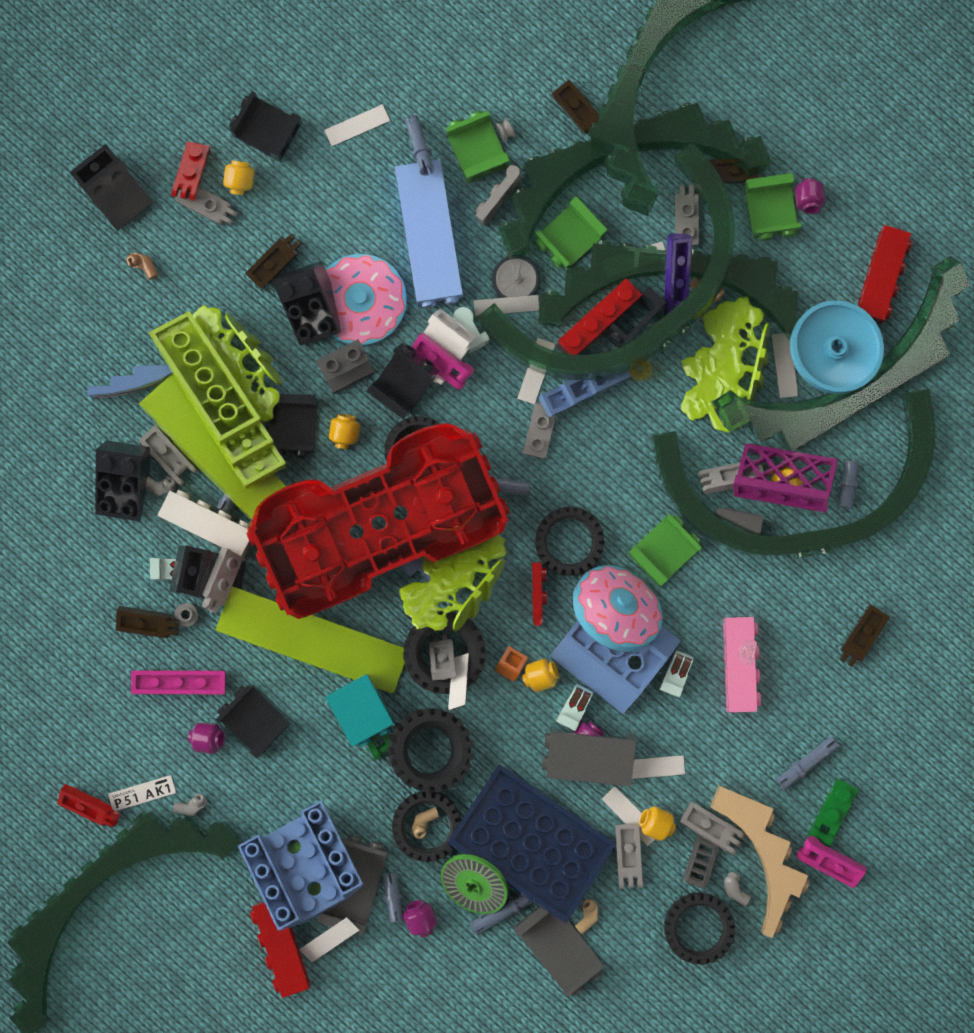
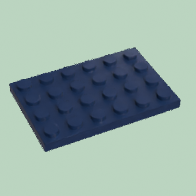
[447,764,616,924]

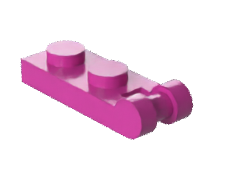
[412,332,474,390]
[796,836,866,888]

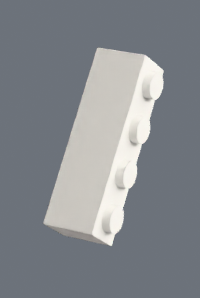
[157,490,251,558]

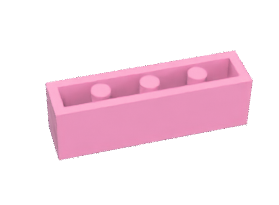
[723,617,761,712]

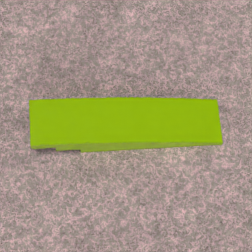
[149,311,286,490]
[139,374,286,520]
[215,586,405,694]

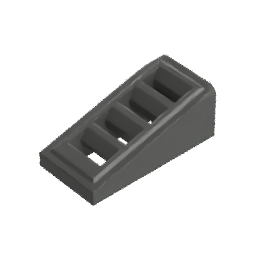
[714,507,763,535]
[682,835,719,889]

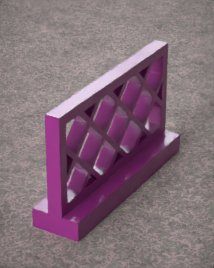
[734,443,838,513]

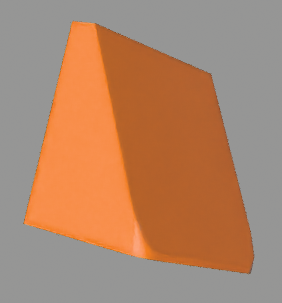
[495,646,529,682]

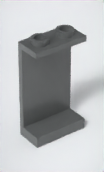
[316,339,374,394]
[542,726,636,786]
[317,835,388,935]
[513,906,604,997]

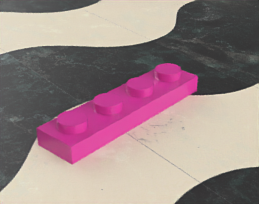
[131,671,226,694]

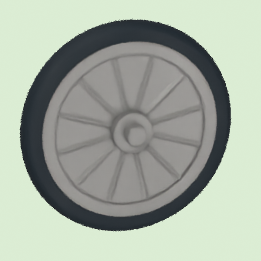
[492,255,540,298]

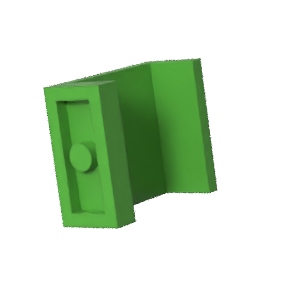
[446,111,510,184]
[744,173,802,241]
[535,196,608,271]
[627,514,702,587]

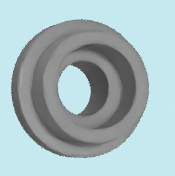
[174,603,198,627]

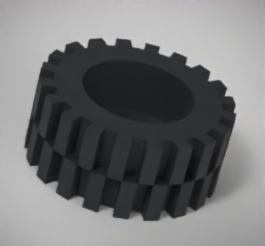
[403,611,487,694]
[387,708,474,793]

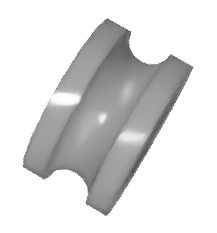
[496,119,516,142]

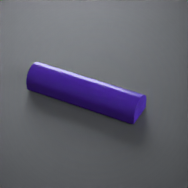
[663,233,692,330]

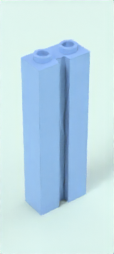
[395,159,463,308]

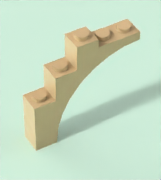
[710,785,809,938]

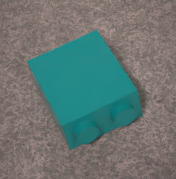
[325,674,395,748]

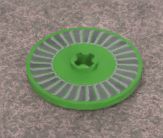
[441,854,508,914]

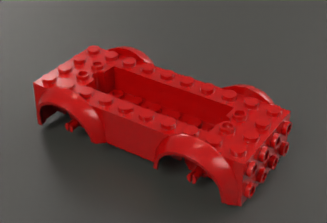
[246,423,510,619]

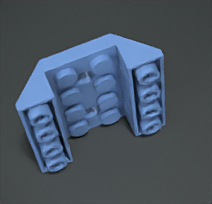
[550,620,681,714]
[238,800,364,931]

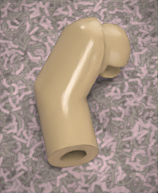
[411,807,440,839]
[575,899,598,935]

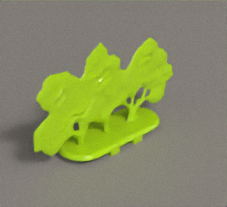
[681,297,770,433]
[193,305,283,422]
[399,535,507,631]

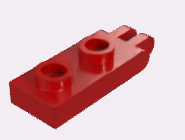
[532,563,547,627]
[57,784,120,827]

